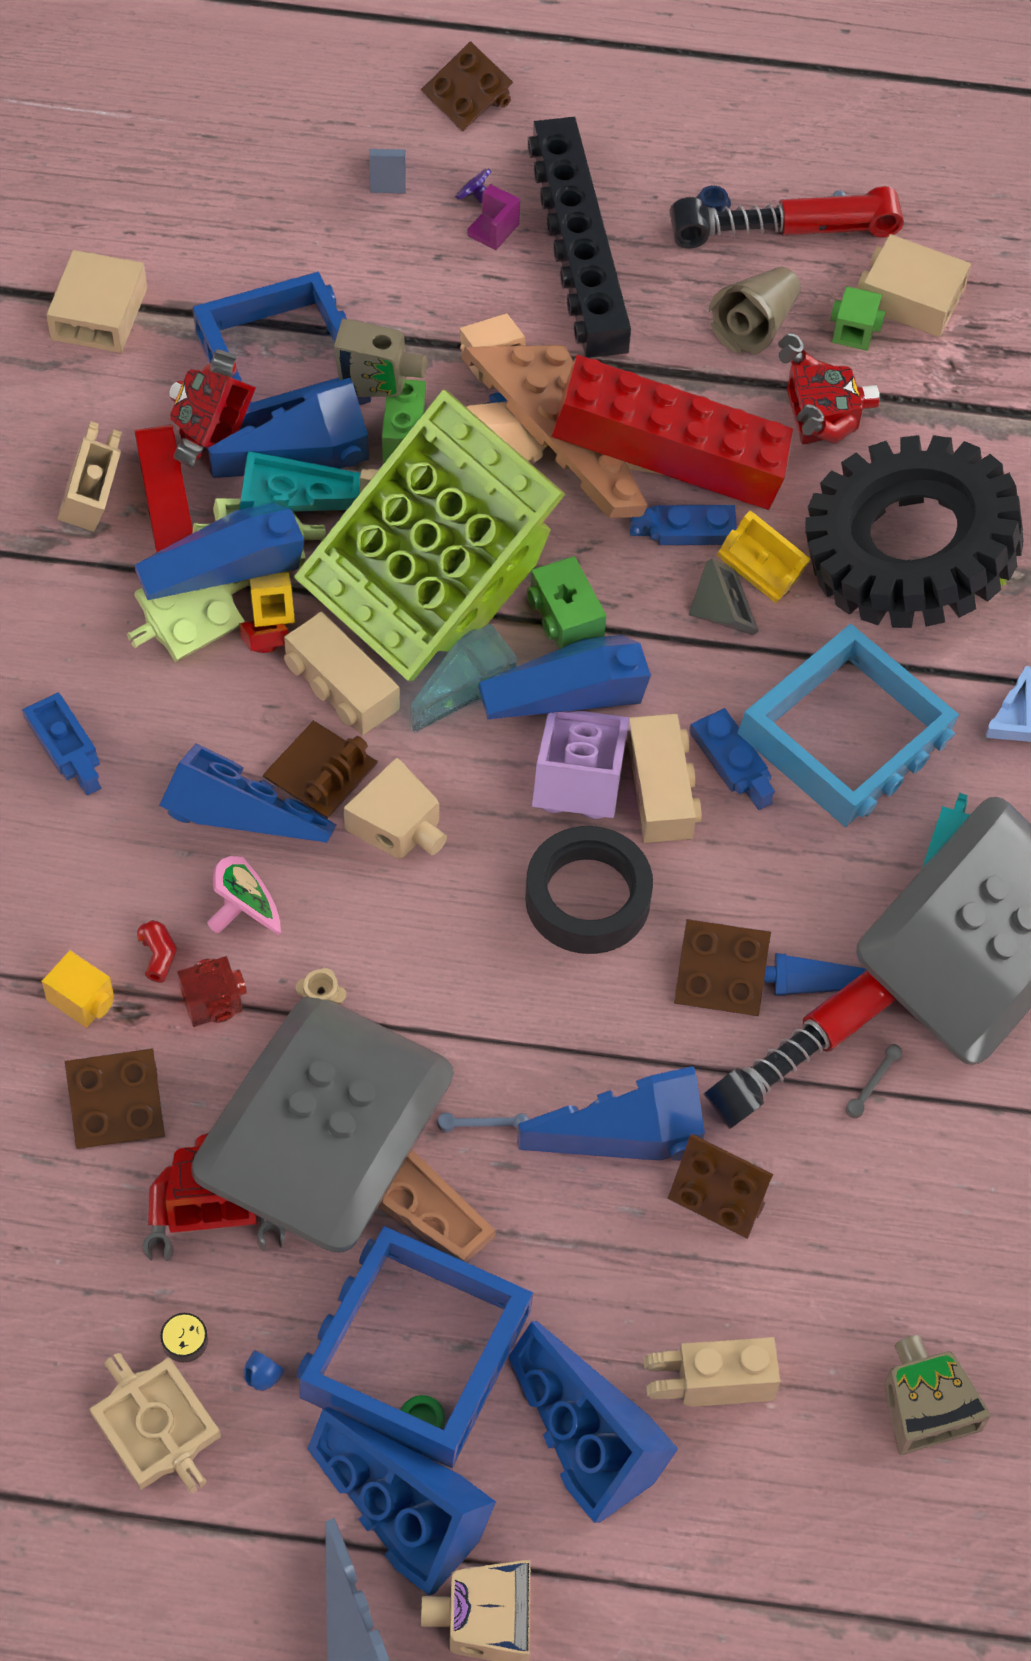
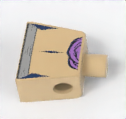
[421,1560,530,1661]

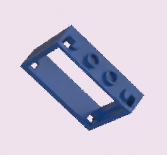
[193,271,371,430]
[296,1226,533,1469]

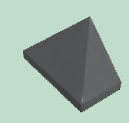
[689,558,759,635]

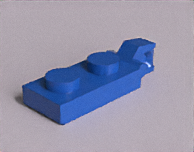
[629,505,737,545]
[22,692,102,796]
[690,708,775,810]

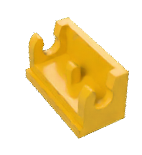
[716,510,811,604]

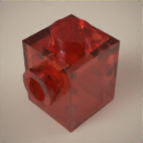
[177,956,247,1027]

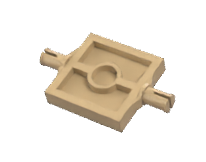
[89,1353,221,1493]

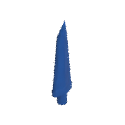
[764,953,866,996]

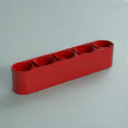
[134,424,193,553]

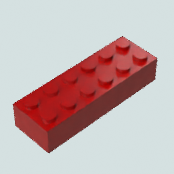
[551,354,793,510]

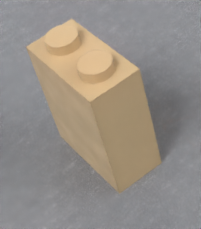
[857,234,971,337]
[46,250,147,353]

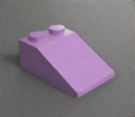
[532,710,629,819]

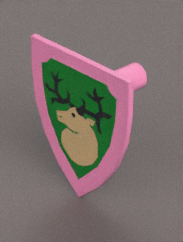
[207,856,281,936]

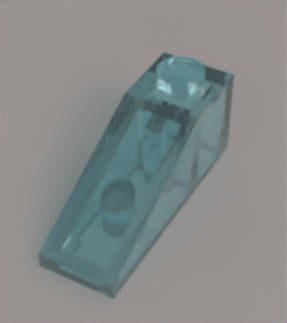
[410,623,517,733]

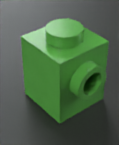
[830,286,886,351]

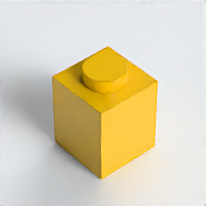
[249,571,295,627]
[42,950,114,1028]

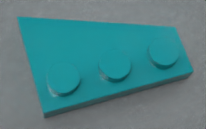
[239,451,361,511]

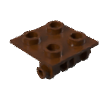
[421,41,513,131]
[263,720,378,819]
[674,919,771,1017]
[65,1048,165,1149]
[667,1134,773,1239]

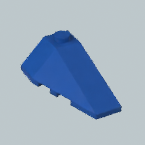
[208,377,369,478]
[135,503,304,601]
[478,635,651,720]
[159,743,337,843]
[517,1066,705,1161]
[508,1321,678,1523]
[307,1407,496,1596]

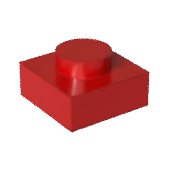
[239,621,289,653]

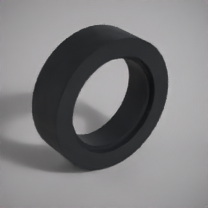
[525,826,653,954]

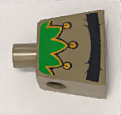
[333,319,427,397]
[885,1335,990,1456]

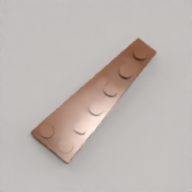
[378,1150,496,1263]

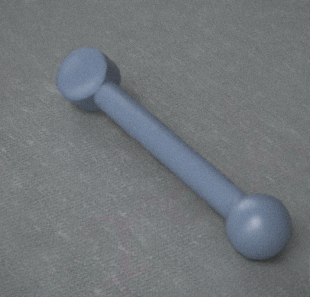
[438,1113,530,1132]

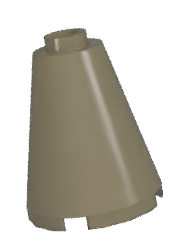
[709,267,801,355]

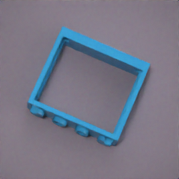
[737,623,959,828]

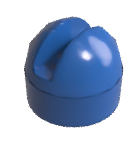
[243,1350,285,1391]

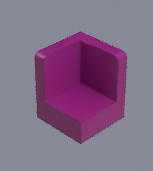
[468,184,521,250]

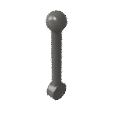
[846,1044,902,1118]

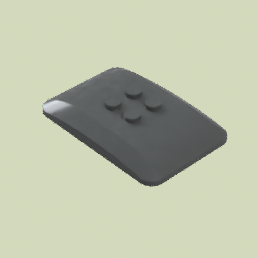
[856,797,1031,1065]
[191,996,454,1253]

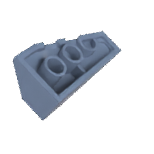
[325,1518,390,1661]

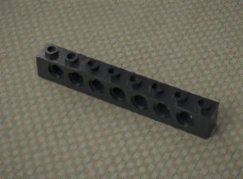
[527,116,631,358]

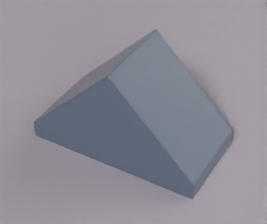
[369,149,406,193]

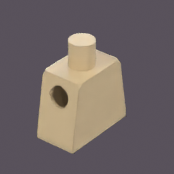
[344,758,447,858]

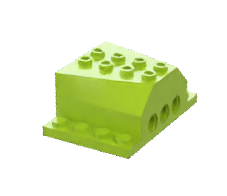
[294,389,566,681]

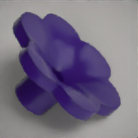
[455,168,492,204]

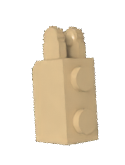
[57,421,122,532]
[643,1337,780,1407]

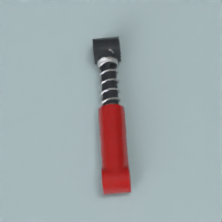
[669,186,904,249]
[703,970,897,1129]

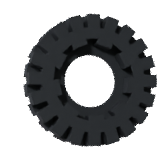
[805,435,1024,628]

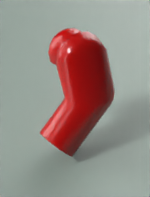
[137,920,177,983]

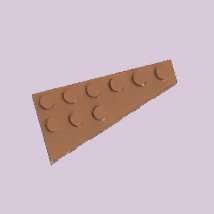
[461,345,648,518]

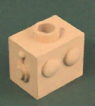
[459,313,526,382]

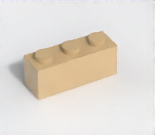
[284,611,400,735]
[627,714,702,843]

